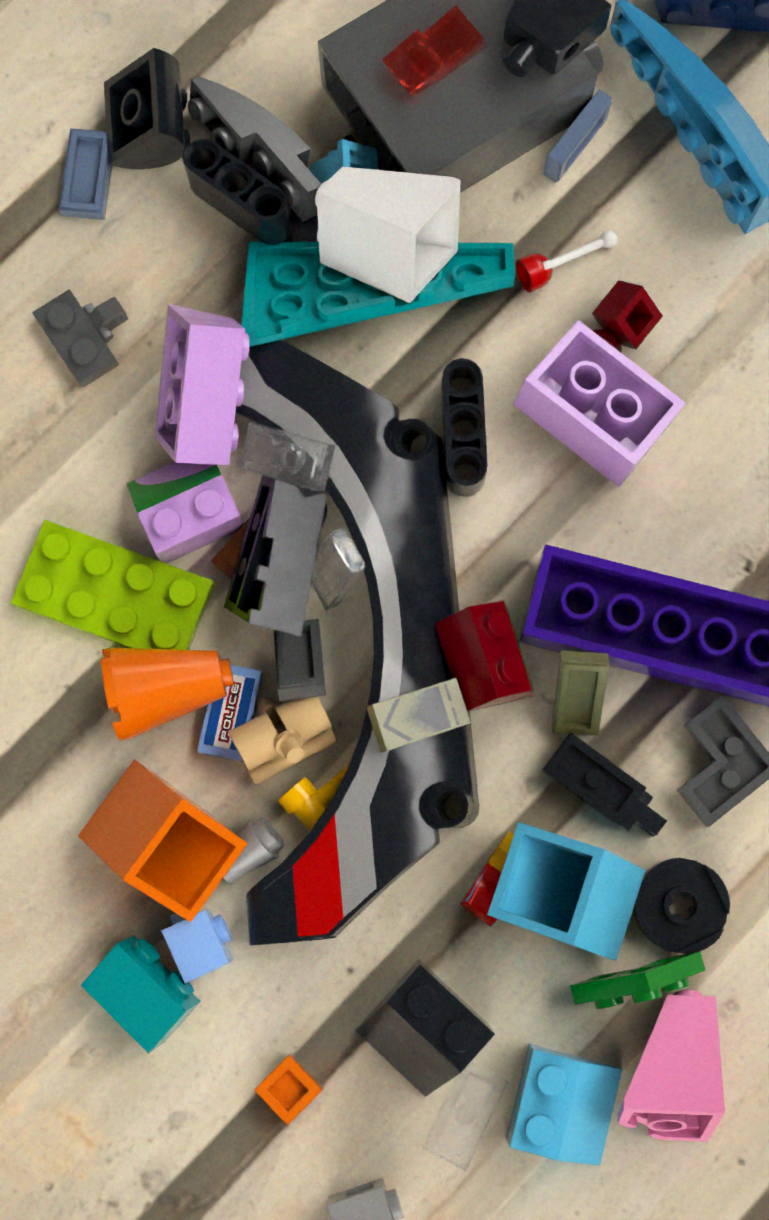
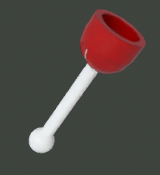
[515,231,618,293]

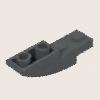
[188,76,321,222]

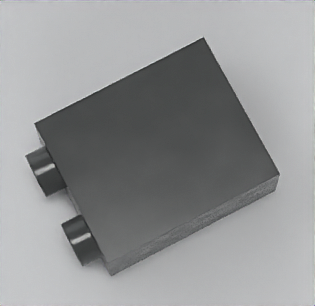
[318,0,604,193]

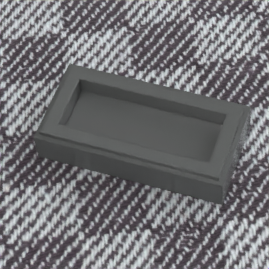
[274,619,326,701]

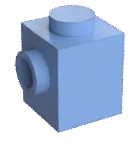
[161,909,234,984]

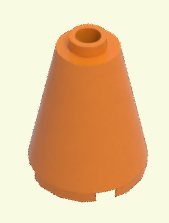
[101,648,234,741]

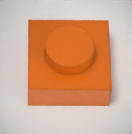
[254,1054,323,1126]

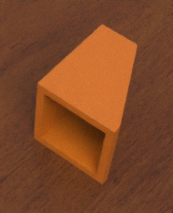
[78,759,248,922]

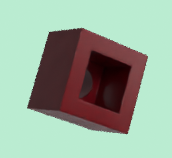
[592,280,663,349]

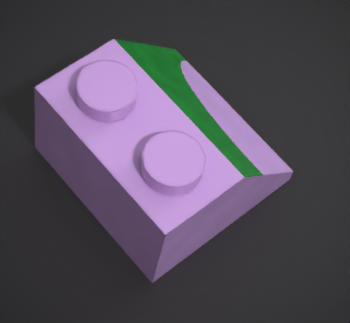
[126,462,244,564]

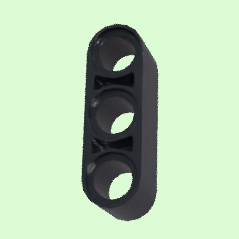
[182,139,293,245]
[441,358,488,497]

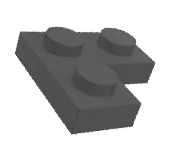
[677,695,769,827]

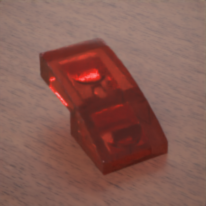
[382,5,486,97]

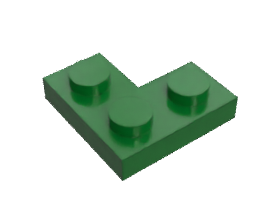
[570,951,705,1009]

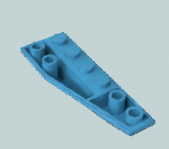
[610,0,769,234]

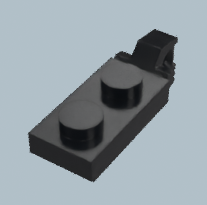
[542,732,667,837]

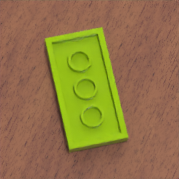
[11,520,215,650]

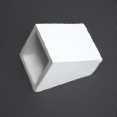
[315,167,461,303]

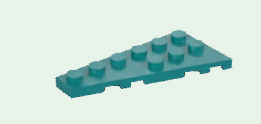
[241,242,515,347]

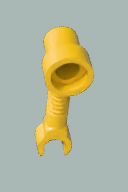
[277,763,350,831]

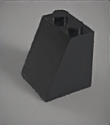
[355,959,495,1097]

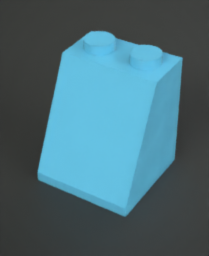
[487,822,645,961]

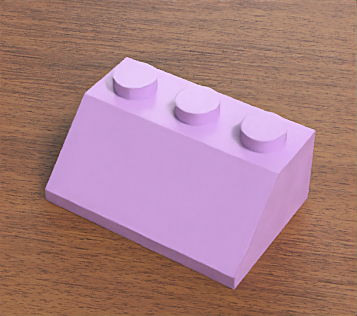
[154,305,249,465]
[513,320,686,487]

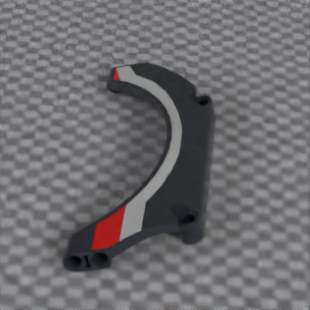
[235,340,480,946]

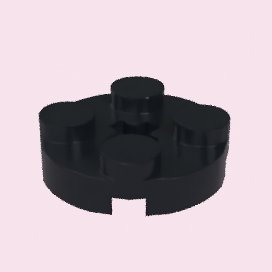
[633,858,730,954]

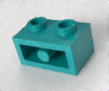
[81,935,201,1054]

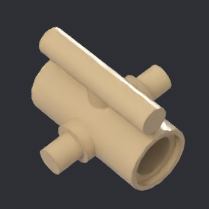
[228,697,337,786]

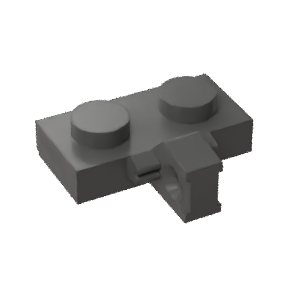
[32,289,128,388]

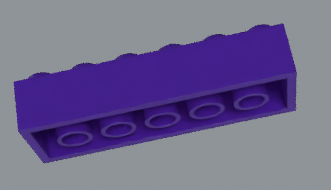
[519,544,769,706]

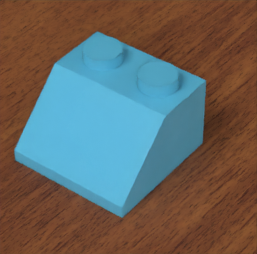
[506,1043,622,1165]

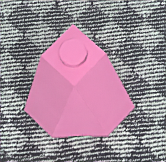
[618,990,725,1142]

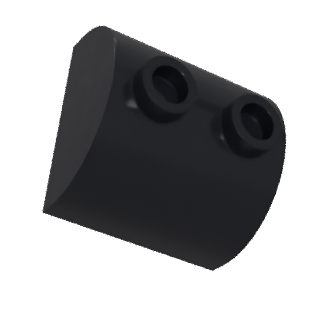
[104,48,190,169]

